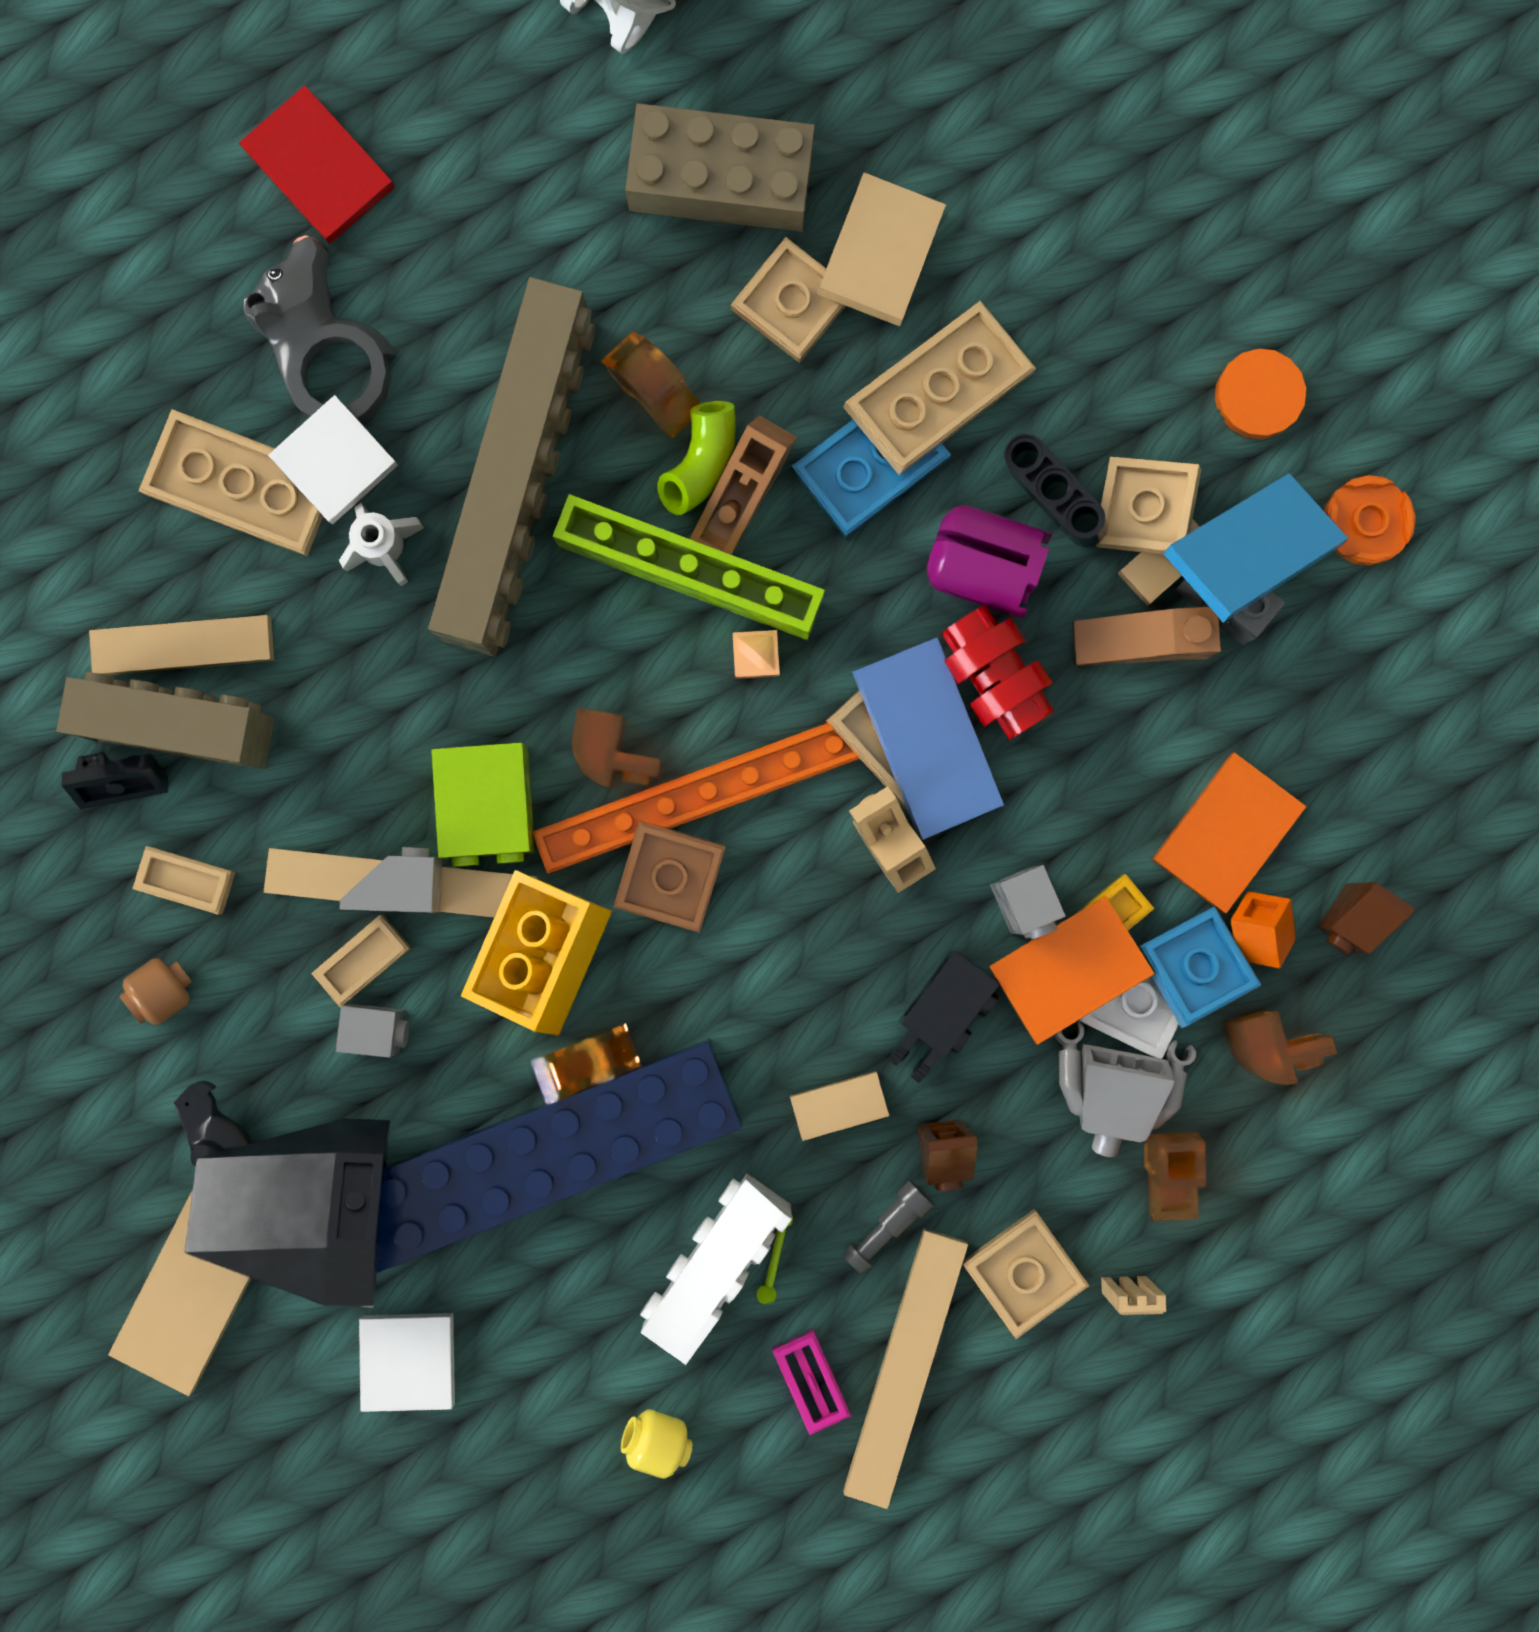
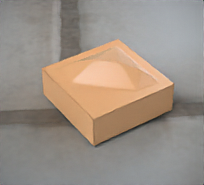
[733,630,780,679]

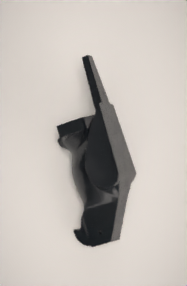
[174,1081,253,1166]

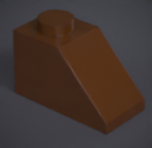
[1318,882,1415,956]

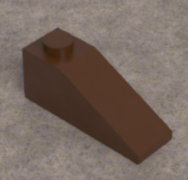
[917,1119,978,1191]

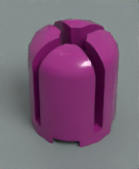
[927,505,1053,619]

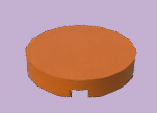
[1214,349,1306,440]
[1324,475,1416,566]

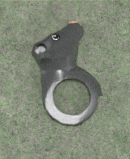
[242,235,397,425]

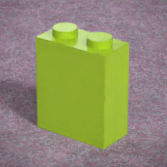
[431,743,535,867]

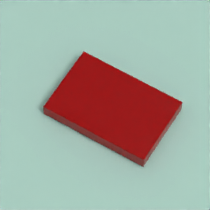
[239,85,395,245]

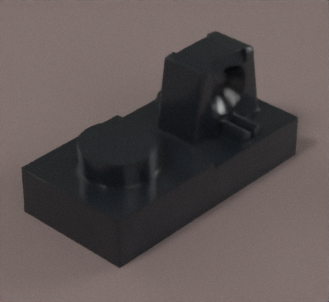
[61,752,168,810]

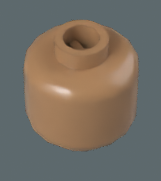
[119,958,193,1025]

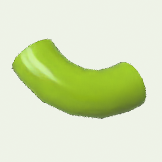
[657,401,736,515]

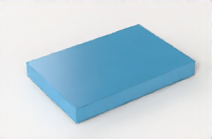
[791,419,951,539]

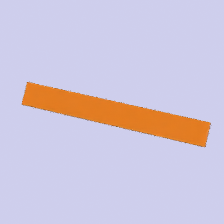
[532,723,860,874]

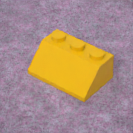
[461,870,612,1036]

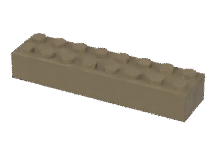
[428,277,596,657]

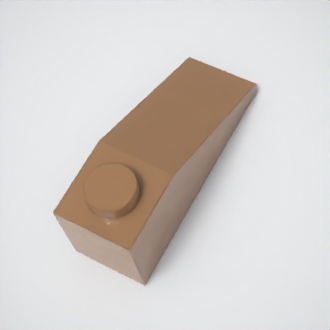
[690,415,798,555]
[1072,607,1221,666]

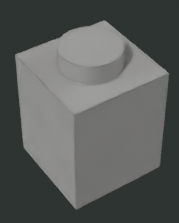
[336,1004,410,1058]

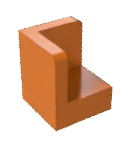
[1231,891,1296,969]

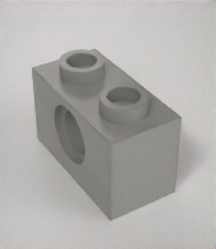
[990,865,1066,939]

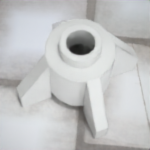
[339,502,424,586]

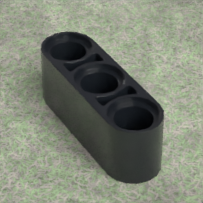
[1004,433,1108,547]

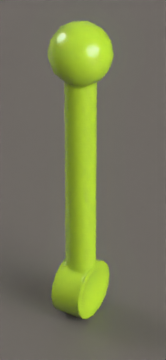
[757,1214,793,1304]

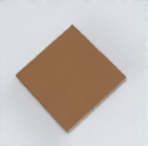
[613,820,726,933]

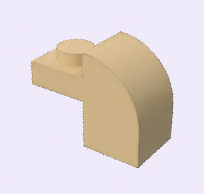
[849,786,936,893]

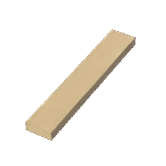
[264,848,539,918]
[843,1228,968,1509]

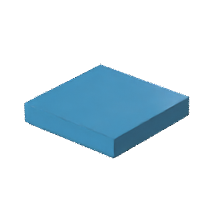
[1138,906,1261,1029]

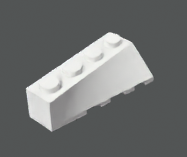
[640,1173,792,1365]

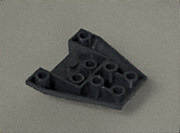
[184,1118,391,1307]

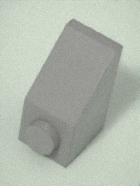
[339,847,442,913]

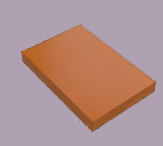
[1151,752,1307,914]
[988,896,1155,1045]

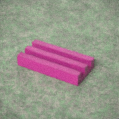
[772,1329,851,1435]

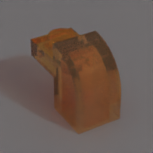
[601,331,701,438]
[572,708,663,790]
[1223,1009,1337,1085]
[531,1023,641,1104]
[1144,1131,1206,1221]

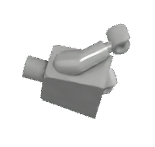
[1055,1021,1196,1157]

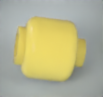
[621,1409,693,1479]

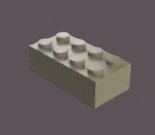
[625,103,815,232]
[56,672,275,770]

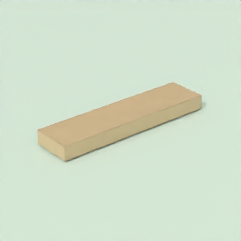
[89,615,274,676]

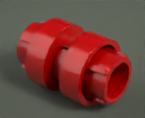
[941,605,1055,740]

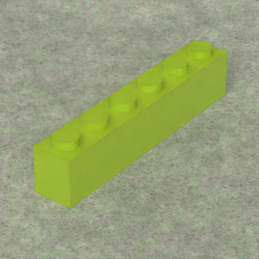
[553,494,825,640]

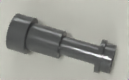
[843,1179,935,1274]

